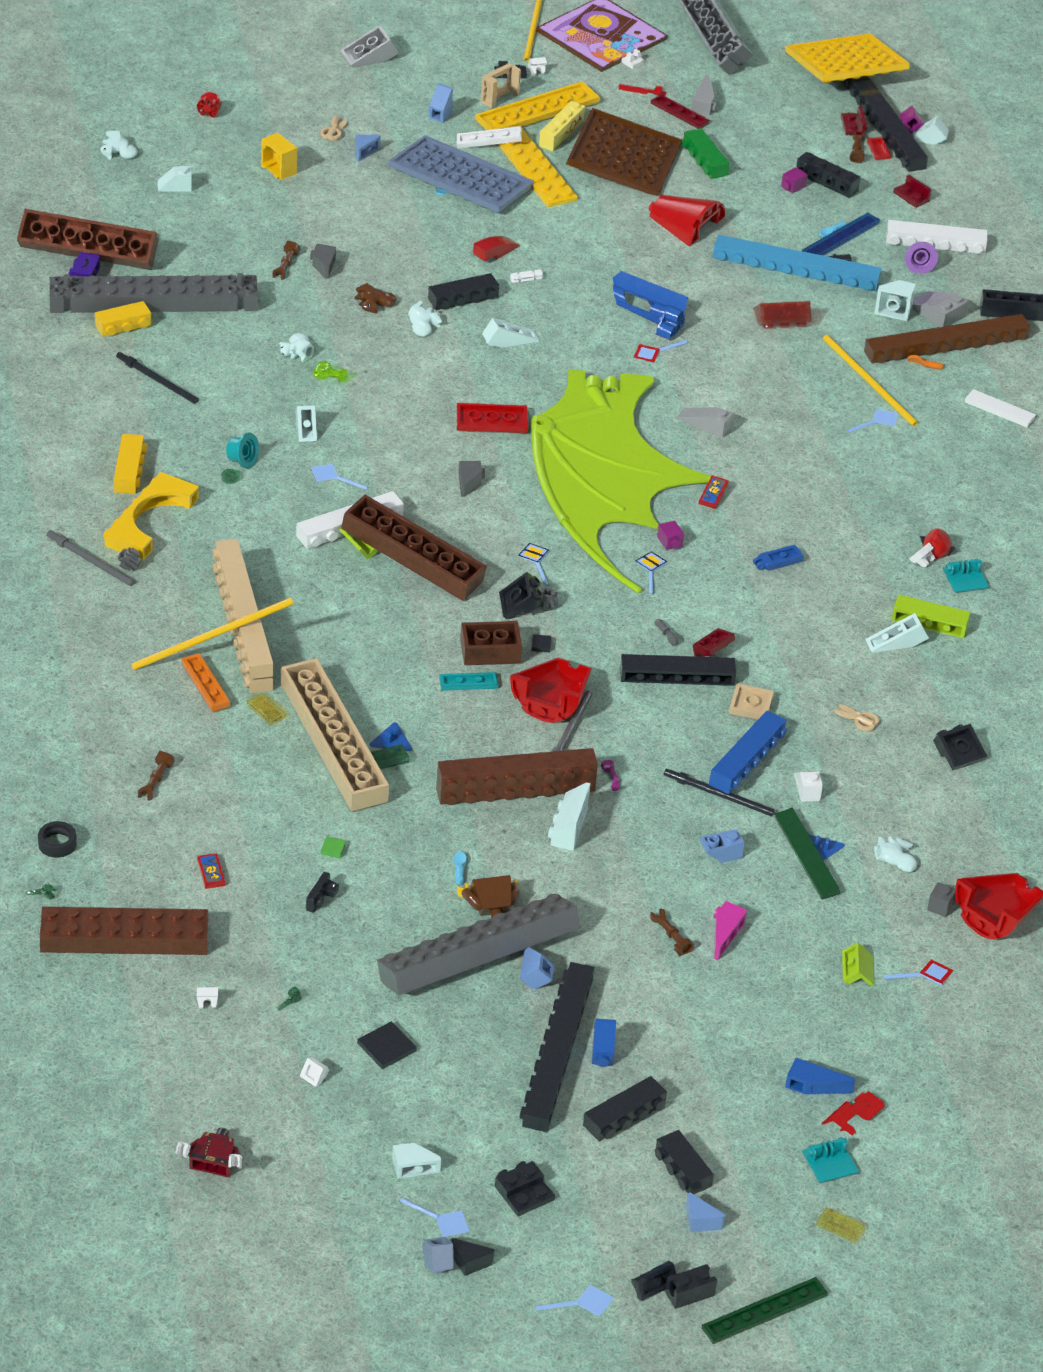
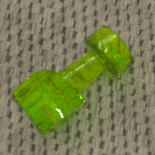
[313,361,348,383]

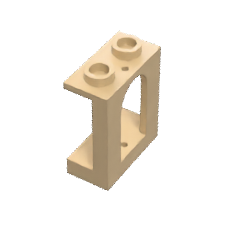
[481,63,521,109]

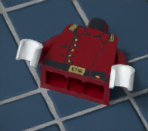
[175,1127,243,1178]

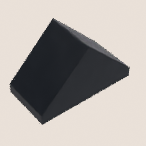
[451,1238,495,1276]

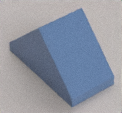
[355,135,381,161]
[686,1192,725,1232]

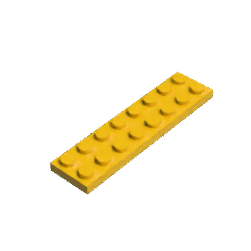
[475,81,600,130]
[497,126,578,208]

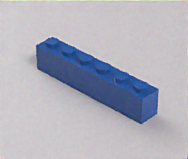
[709,710,787,794]

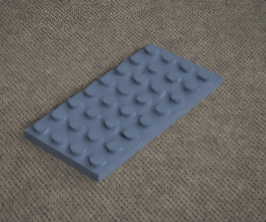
[389,135,534,213]

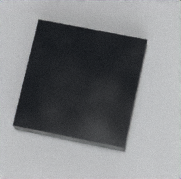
[357,1021,417,1070]

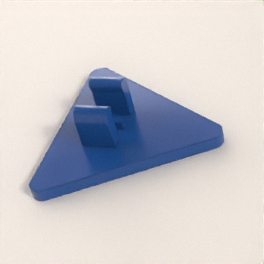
[369,722,412,751]
[808,834,845,861]

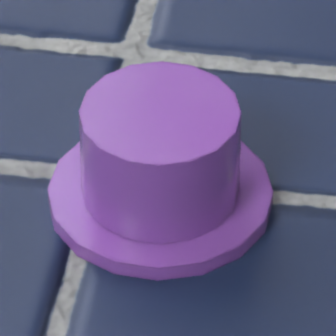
[905,242,938,273]

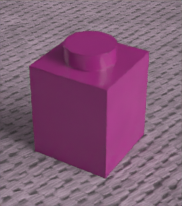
[900,106,924,134]
[781,167,808,194]
[657,520,684,550]

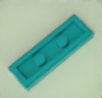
[439,672,498,691]

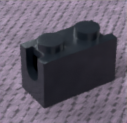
[665,1264,717,1309]

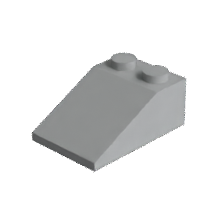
[340,25,398,67]
[912,291,968,327]

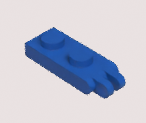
[753,545,804,570]

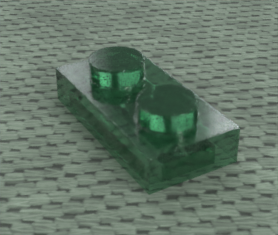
[371,744,409,770]

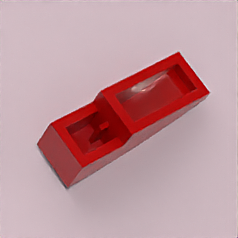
[473,236,520,262]

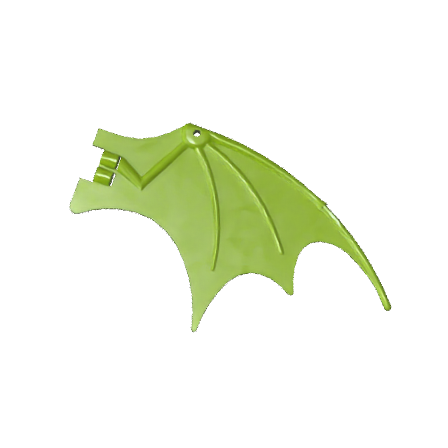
[531,369,711,593]

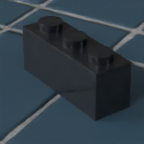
[655,1130,714,1194]

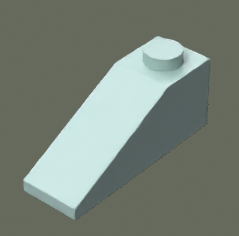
[482,318,540,348]
[865,613,929,653]

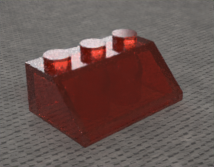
[753,301,812,328]

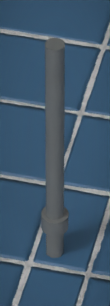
[47,530,135,587]
[552,691,593,751]

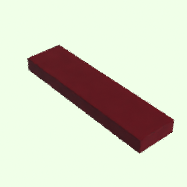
[650,94,710,129]

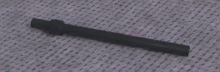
[116,352,199,404]
[663,768,774,816]

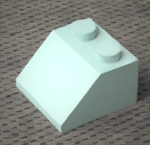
[874,280,916,321]

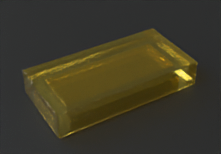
[247,693,286,726]
[816,1207,865,1243]

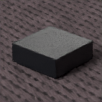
[531,634,551,653]

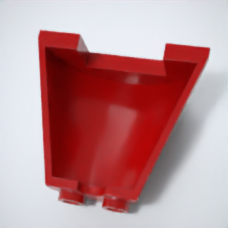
[649,194,726,246]
[510,658,592,723]
[955,873,1043,939]

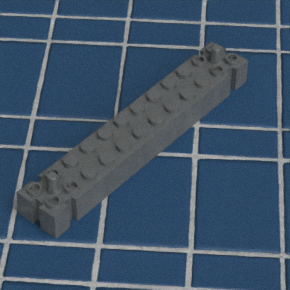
[678,0,753,75]
[49,273,258,313]

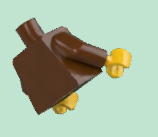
[457,875,520,918]

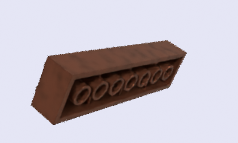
[17,209,159,270]
[341,494,487,601]
[436,748,598,805]
[40,906,208,955]

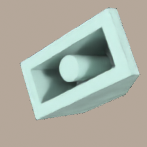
[911,116,949,145]
[158,166,191,191]
[295,406,317,442]
[392,1143,441,1178]

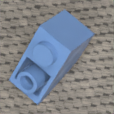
[429,83,453,123]
[700,829,744,863]
[520,947,554,989]

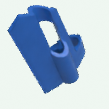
[613,271,688,341]

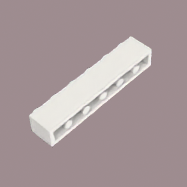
[886,220,987,254]
[296,491,404,549]

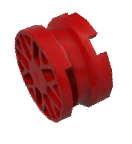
[197,92,222,118]

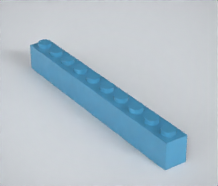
[713,235,882,291]

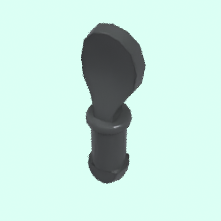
[655,619,678,645]

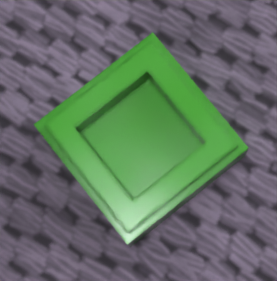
[321,836,346,858]

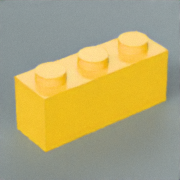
[95,301,151,337]

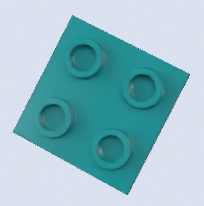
[943,558,989,592]
[802,1137,859,1183]

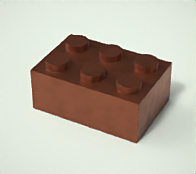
[460,621,522,665]

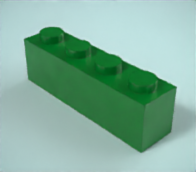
[682,128,730,179]

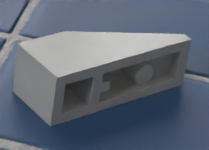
[691,75,717,116]
[676,407,733,438]

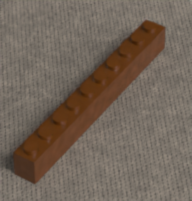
[864,314,1030,364]

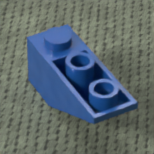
[785,1058,856,1095]

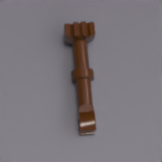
[849,131,865,163]
[272,240,300,280]
[138,751,175,801]
[650,908,694,956]

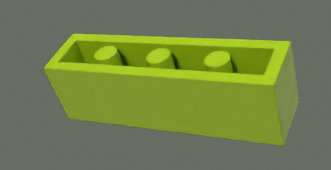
[891,594,971,638]

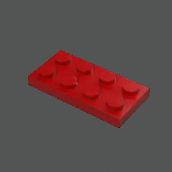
[456,403,528,433]

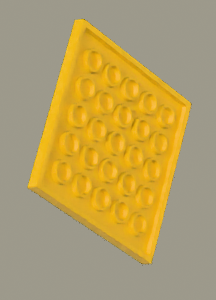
[785,33,910,83]

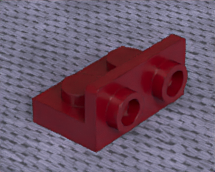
[841,106,868,135]
[893,175,932,208]
[693,628,735,657]

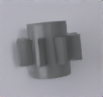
[118,547,141,571]
[539,587,559,610]

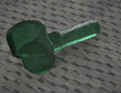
[26,883,56,900]
[276,987,302,1011]

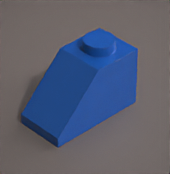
[592,1018,616,1067]

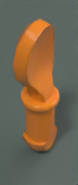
[907,355,943,370]

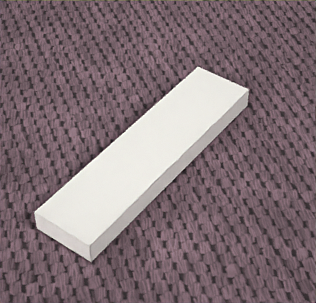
[457,126,522,148]
[965,389,1036,427]

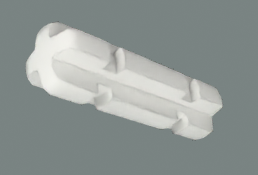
[510,269,543,283]

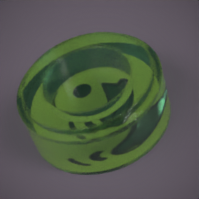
[221,469,240,484]

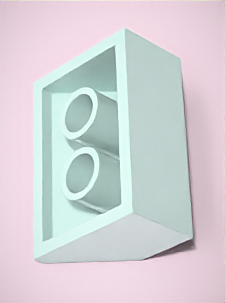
[548,782,590,851]

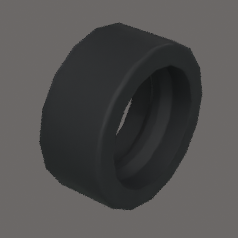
[38,821,77,858]

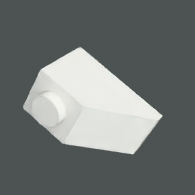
[794,772,823,802]

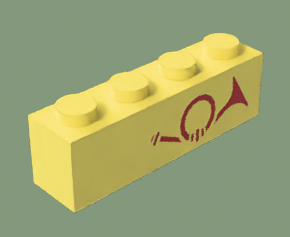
[539,101,585,151]

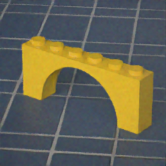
[103,472,199,561]

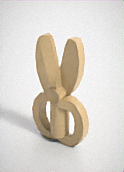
[320,115,347,141]
[834,704,879,732]

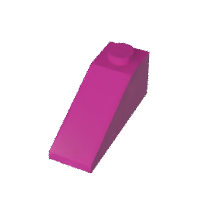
[714,901,747,960]

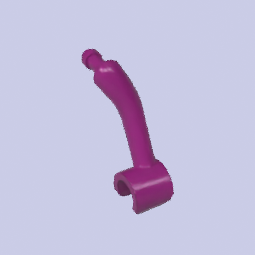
[601,760,619,791]

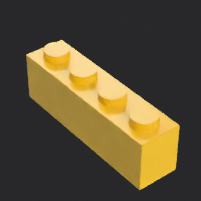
[114,434,147,494]

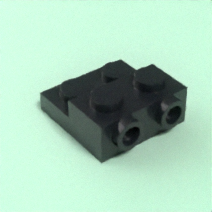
[499,572,543,619]
[933,723,988,771]
[495,1161,555,1217]

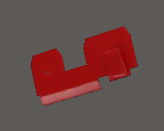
[618,84,667,96]
[821,1091,885,1135]

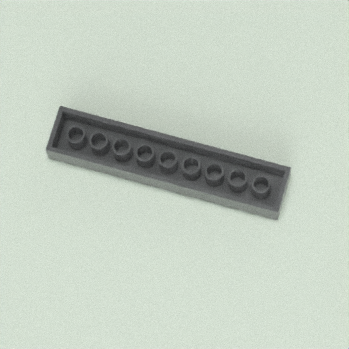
[377,894,580,995]

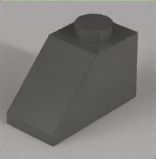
[310,244,336,279]
[458,461,485,497]
[927,882,956,917]

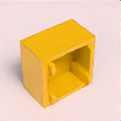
[261,132,297,180]

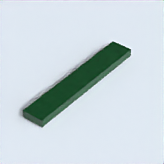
[774,807,840,900]
[701,1277,828,1344]

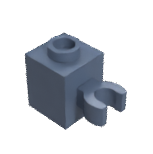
[422,1237,453,1274]

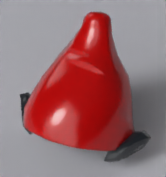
[920,528,956,559]

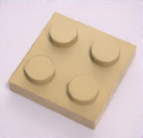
[729,683,774,720]

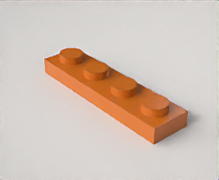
[182,653,230,712]

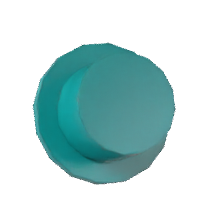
[226,432,259,469]

